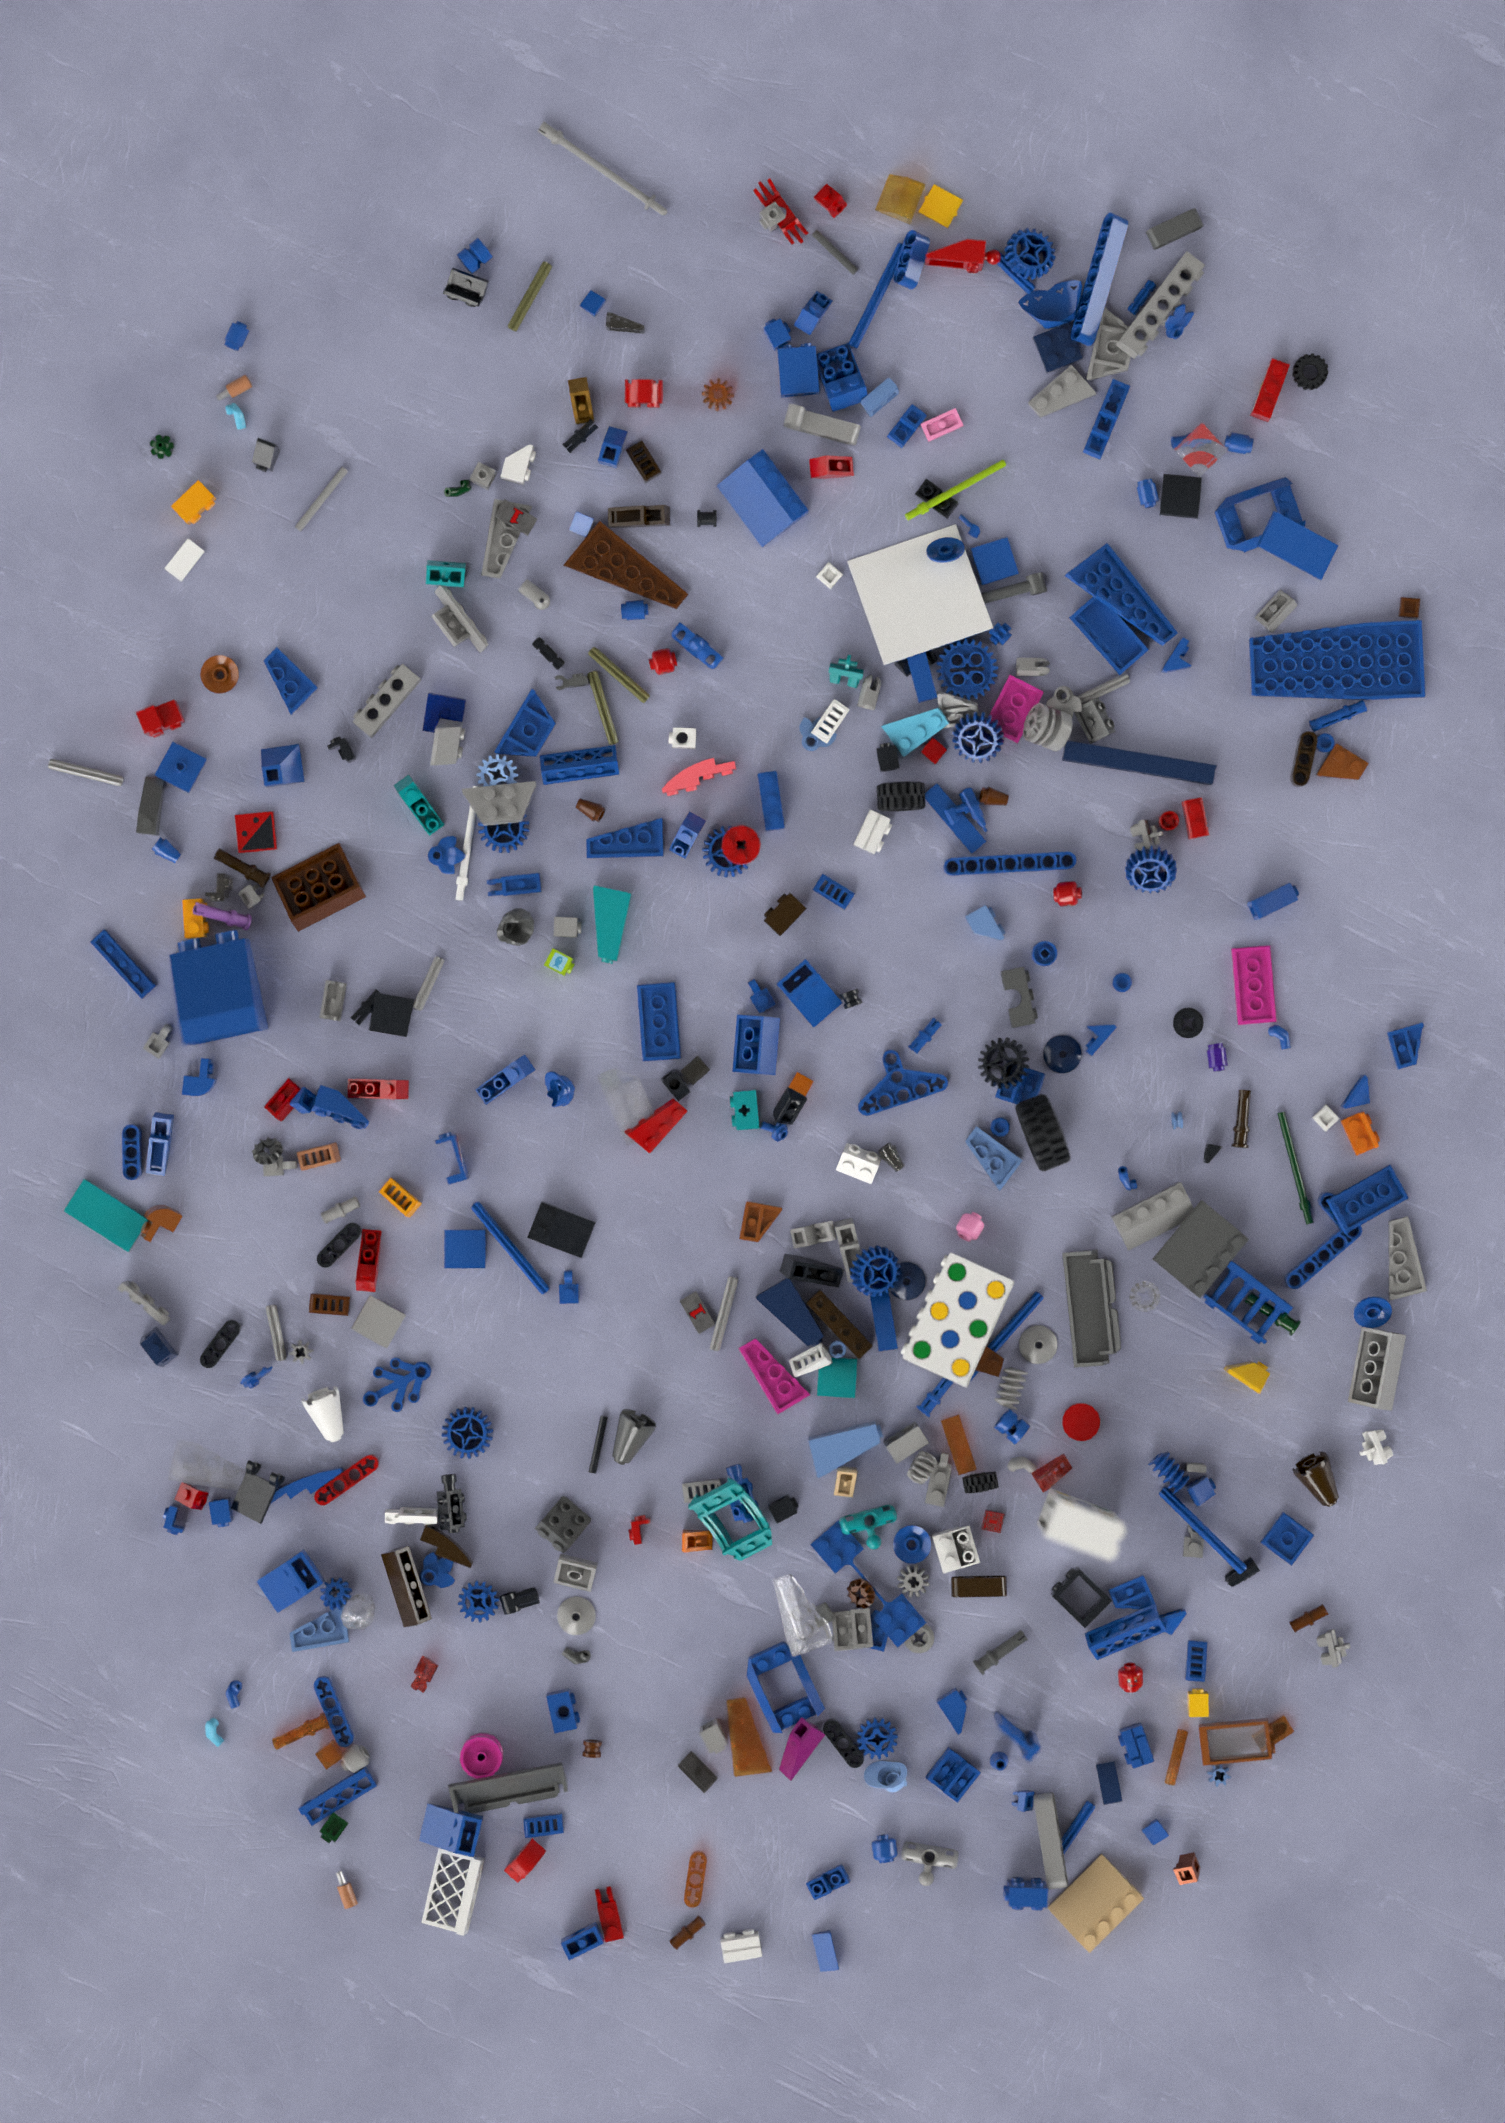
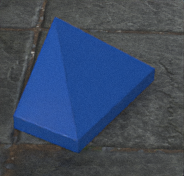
[1340,1075,1370,1109]
[1153,1608,1187,1635]

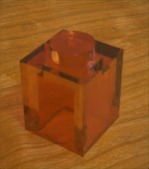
[315,1740,342,1770]

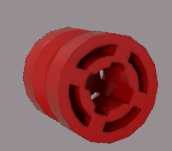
[1158,811,1179,831]

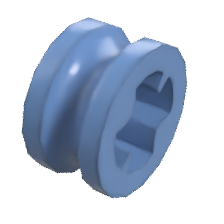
[1171,1111,1183,1129]
[829,1340,846,1358]

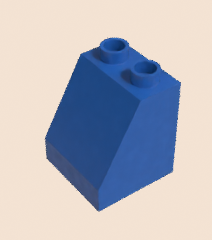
[169,930,269,1045]

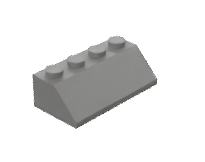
[1111,1182,1194,1251]
[1348,1327,1406,1411]

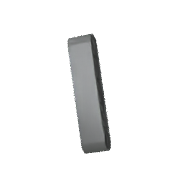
[1033,1792,1068,1890]

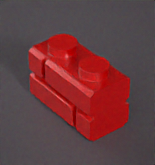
[1181,797,1209,840]

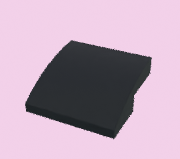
[1160,474,1202,519]

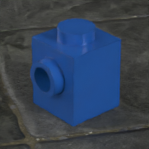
[763,318,791,351]

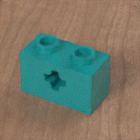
[425,560,466,587]
[730,1090,759,1131]

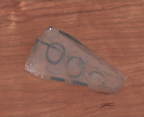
[773,1574,834,1657]

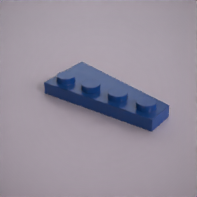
[586,818,664,858]

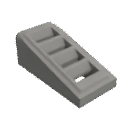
[682,1478,721,1503]

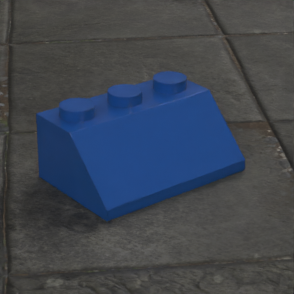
[732,1015,780,1075]

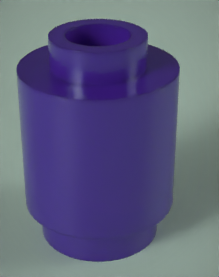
[1206,1043,1228,1072]

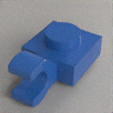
[748,979,776,1014]
[559,1270,579,1304]

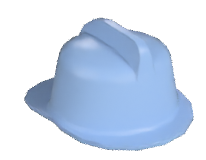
[864,1761,907,1792]

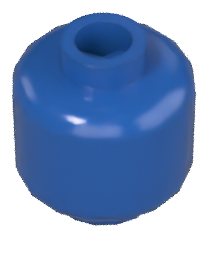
[871,1834,898,1863]

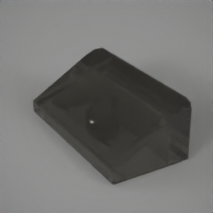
[677,1751,718,1793]

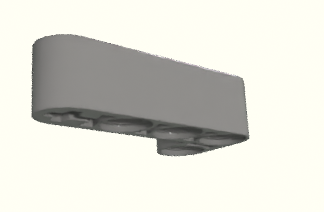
[784,404,861,445]

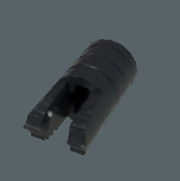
[1224,1556,1260,1587]

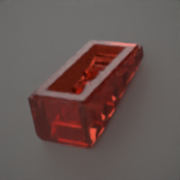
[1031,1453,1073,1493]

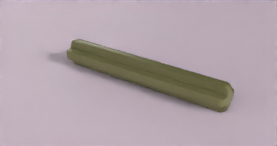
[508,261,552,332]
[588,647,650,703]
[587,671,619,745]

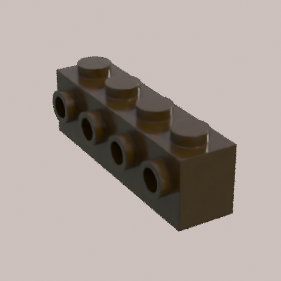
[381,1546,432,1627]

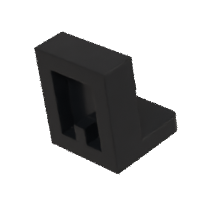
[327,736,356,763]

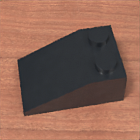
[527,1201,596,1258]

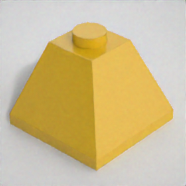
[1224,1361,1270,1394]

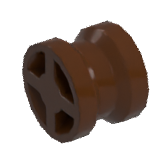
[582,1739,602,1758]

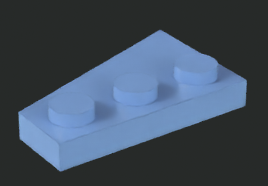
[965,1126,1023,1191]

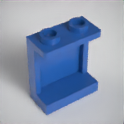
[777,343,819,398]

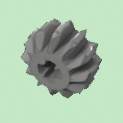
[907,1451,936,1485]
[897,1565,929,1598]

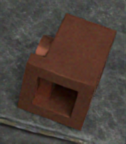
[1173,1852,1201,1885]

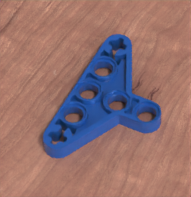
[858,1050,948,1116]

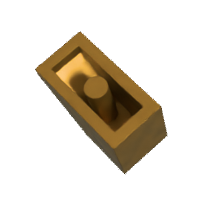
[568,377,594,424]

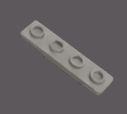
[431,585,488,653]

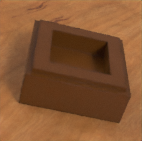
[1398,597,1420,619]

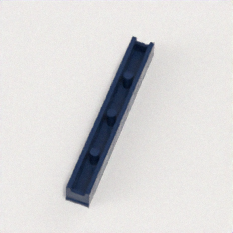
[1062,741,1217,785]

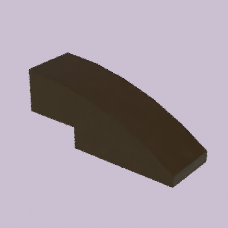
[608,505,670,527]
[420,1525,473,1568]

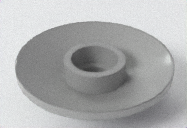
[1019,1325,1057,1364]
[557,1597,596,1635]

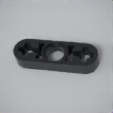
[317,1223,362,1268]
[200,1320,241,1368]
[823,1719,864,1768]

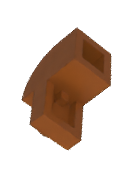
[141,1205,183,1242]

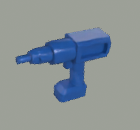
[944,787,988,832]

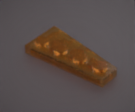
[726,1697,772,1777]

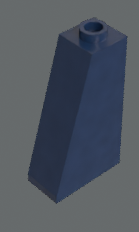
[756,1278,824,1347]

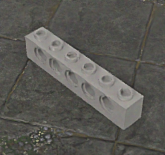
[1116,251,1205,359]

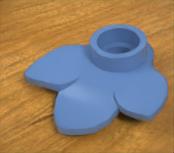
[799,717,837,751]

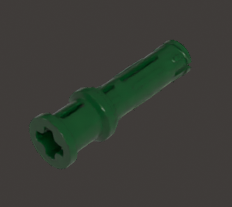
[1245,1292,1301,1336]

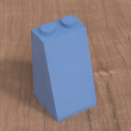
[808,1421,883,1478]

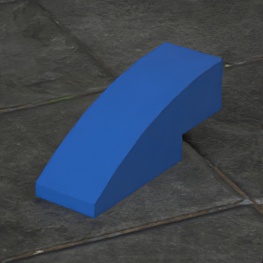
[146,1112,174,1176]
[870,1291,898,1352]

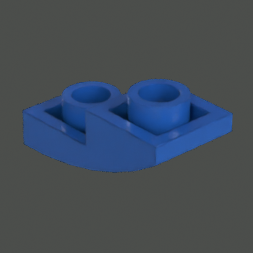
[806,1864,851,1901]

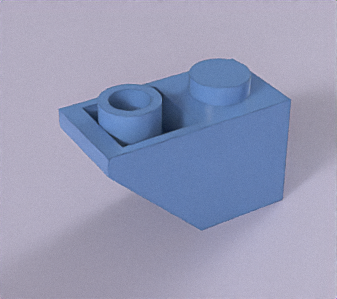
[965,905,1005,941]

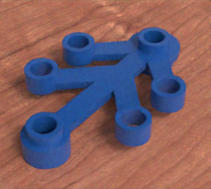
[363,1357,431,1412]

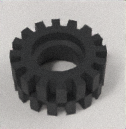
[1292,353,1329,390]
[962,1471,999,1494]

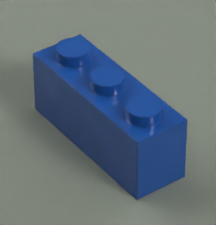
[757,771,785,832]

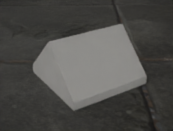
[553,1554,598,1592]

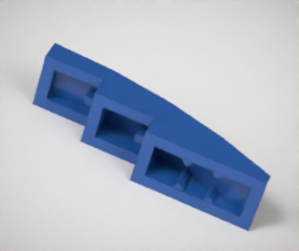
[1083,379,1130,459]
[271,1467,343,1503]

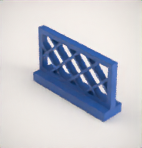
[994,1711,1042,1762]

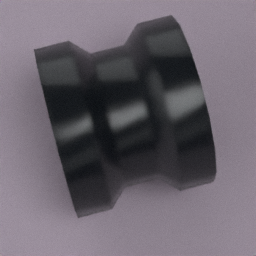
[840,988,863,1009]

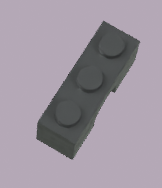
[1000,967,1038,1028]

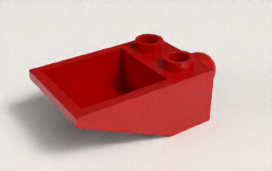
[925,239,1001,273]

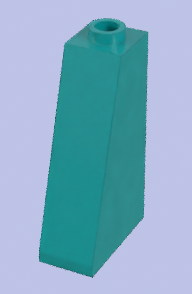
[593,885,632,964]

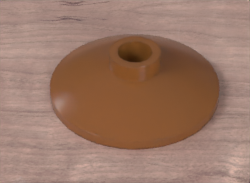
[200,655,239,694]

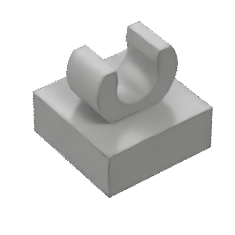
[238,884,264,910]

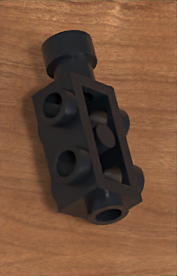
[437,1474,467,1533]

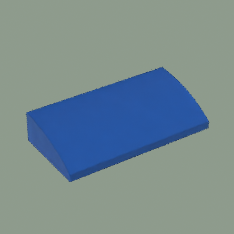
[1069,597,1149,675]

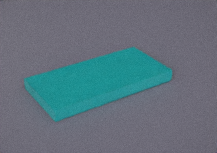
[64,1179,149,1252]

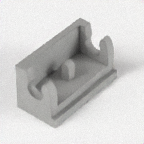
[319,980,347,1021]
[883,1421,929,1463]

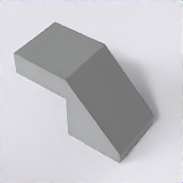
[790,1221,837,1249]

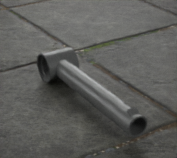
[981,572,1047,604]

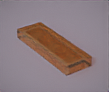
[941,1414,977,1475]

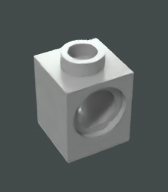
[470,462,497,490]
[554,917,582,938]

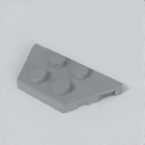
[1086,307,1136,381]
[462,781,536,826]

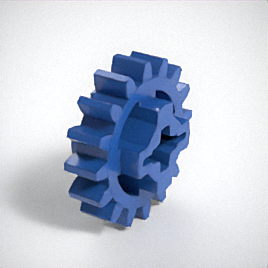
[458,1580,500,1623]
[856,1717,898,1760]

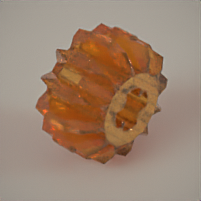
[701,378,734,411]

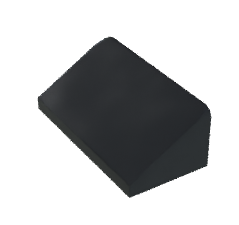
[773,1087,807,1125]

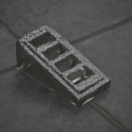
[606,312,645,334]

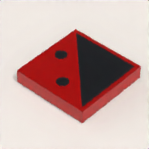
[235,811,277,853]

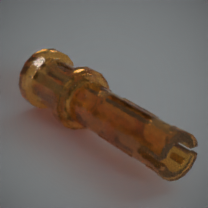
[272,1712,330,1750]

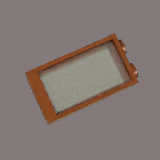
[1199,1718,1276,1766]

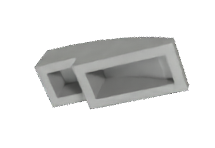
[834,1218,865,1282]

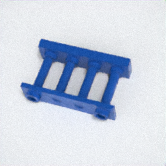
[1203,1261,1293,1344]

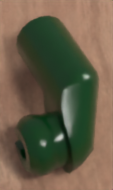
[444,480,471,497]

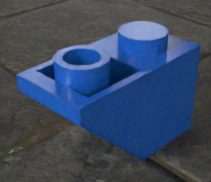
[794,291,833,335]
[598,426,628,469]
[669,811,706,859]

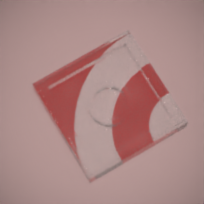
[1174,423,1227,477]

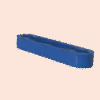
[314,1676,354,1748]

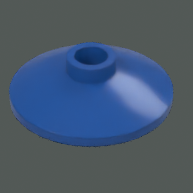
[926,537,965,563]
[1353,1296,1392,1328]
[893,1525,931,1564]

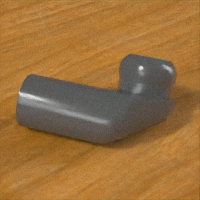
[562,1647,591,1665]

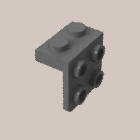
[534,1496,591,1553]

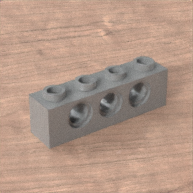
[353,663,421,738]

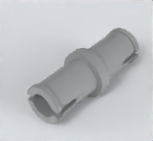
[321,1196,360,1224]

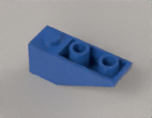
[475,1055,536,1105]
[311,1085,369,1129]

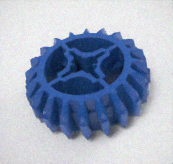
[1004,227,1056,280]
[952,712,1004,763]
[478,814,530,853]
[702,826,752,878]
[1125,845,1177,894]
[850,1245,901,1297]
[441,1407,493,1459]

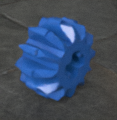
[320,1578,353,1610]

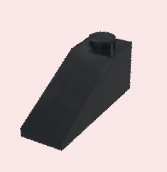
[780,1254,844,1288]

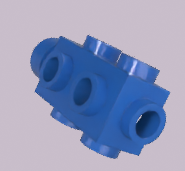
[726,1464,759,1523]

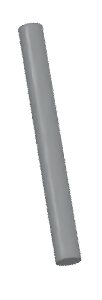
[295,467,348,531]

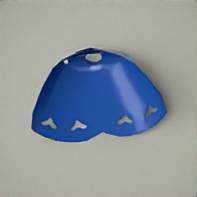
[1018,280,1082,329]

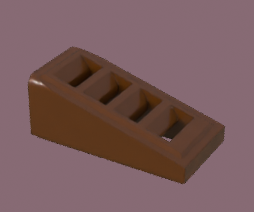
[309,1293,350,1316]

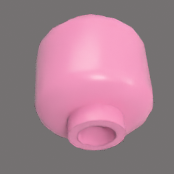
[956,1212,984,1242]

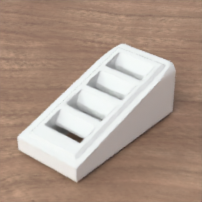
[811,699,849,744]
[789,1343,833,1377]

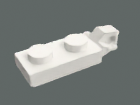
[385,1507,439,1525]

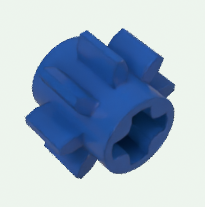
[988,622,1012,646]

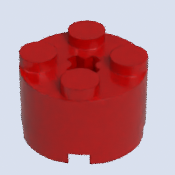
[625,379,663,408]
[722,825,761,865]

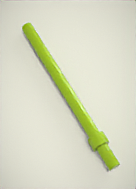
[904,459,1006,521]

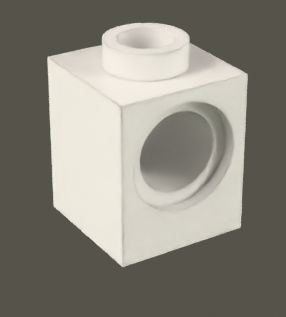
[669,728,696,749]

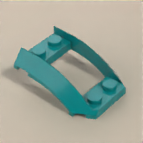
[688,1477,772,1561]

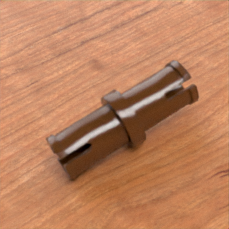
[1289,1604,1329,1633]
[669,1915,706,1950]

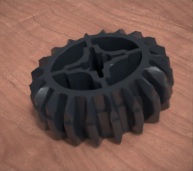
[978,1037,1030,1089]

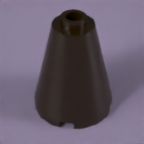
[1292,1451,1339,1507]

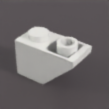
[501,445,536,485]

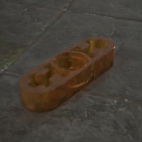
[684,1851,707,1908]

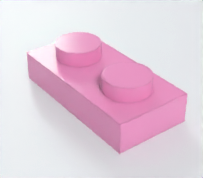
[921,408,964,442]

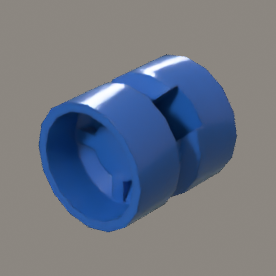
[456,238,493,274]
[1031,941,1057,967]
[994,1408,1030,1445]

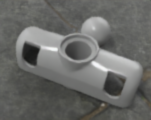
[901,1842,959,1886]

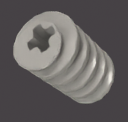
[995,1367,1028,1410]

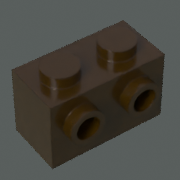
[763,893,807,936]

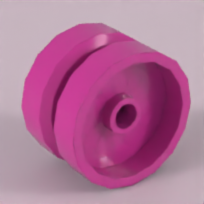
[460,1733,503,1779]

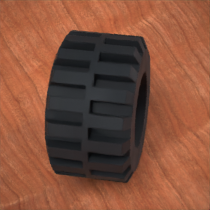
[877,781,926,811]

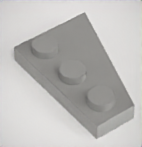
[1028,365,1097,418]

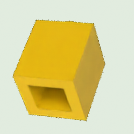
[1187,1688,1209,1717]

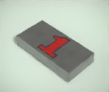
[495,499,537,536]
[680,1291,715,1334]

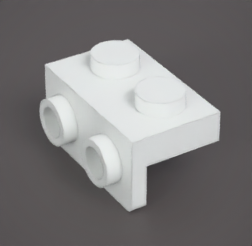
[836,1143,882,1184]

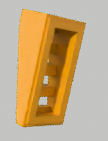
[379,1177,422,1218]

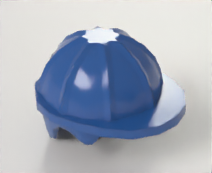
[545,1071,575,1107]

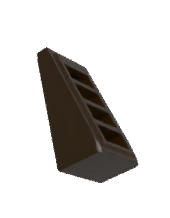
[626,441,662,483]

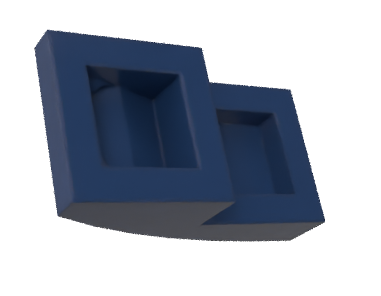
[1096,1761,1122,1805]

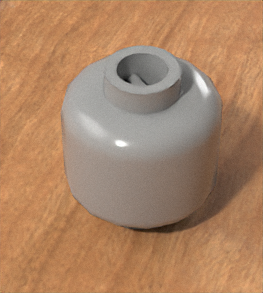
[340,1744,370,1773]

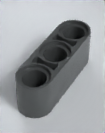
[1146,208,1204,250]

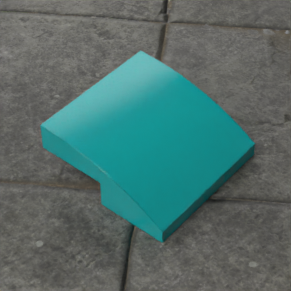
[817,1356,857,1398]

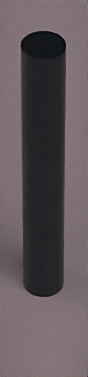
[589,1416,608,1474]

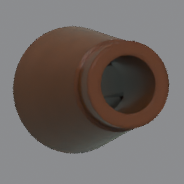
[979,786,1009,806]
[576,798,605,822]

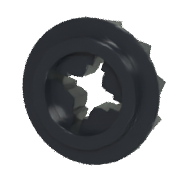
[1173,1008,1204,1038]

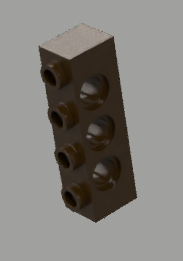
[806,1289,873,1359]

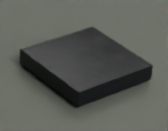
[368,992,414,1037]

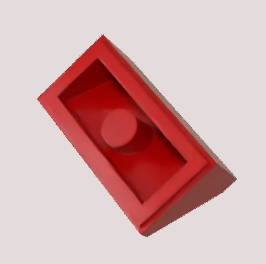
[264,1078,301,1122]

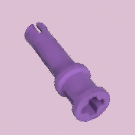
[193,902,252,931]

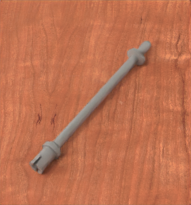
[538,121,667,215]

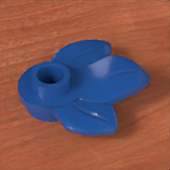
[1165,304,1194,339]
[428,836,466,874]
[240,1366,273,1389]
[419,1552,455,1588]

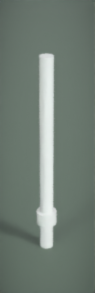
[455,786,478,901]

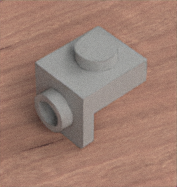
[759,202,786,232]

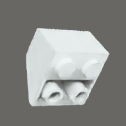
[932,1526,980,1574]

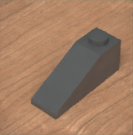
[136,777,165,836]

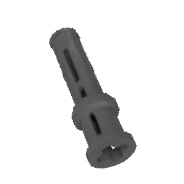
[973,1630,1028,1675]

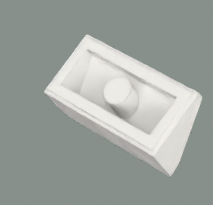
[165,539,205,582]

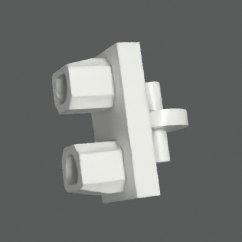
[1359,1430,1393,1465]

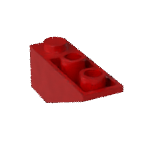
[347,1079,409,1099]
[355,1229,382,1292]

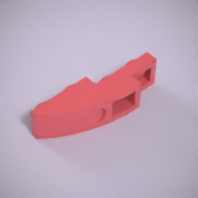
[662,758,736,796]

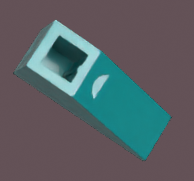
[393,775,445,836]

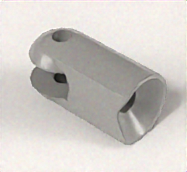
[518,579,550,610]
[1016,657,1050,676]
[857,675,881,710]

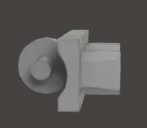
[1130,820,1164,851]
[1317,1629,1350,1667]

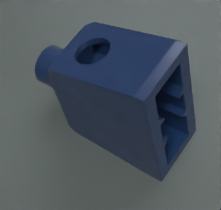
[140,1327,178,1367]

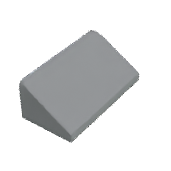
[1254,589,1297,633]

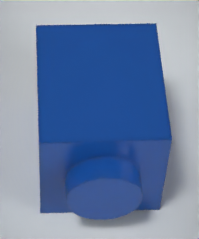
[209,1497,233,1527]

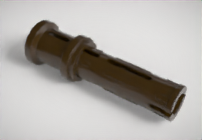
[214,848,271,888]
[1231,1090,1251,1148]

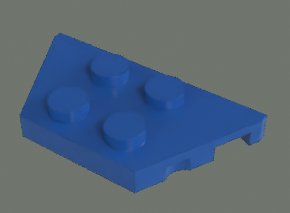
[494,689,556,757]

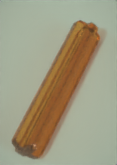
[1165,1729,1188,1786]

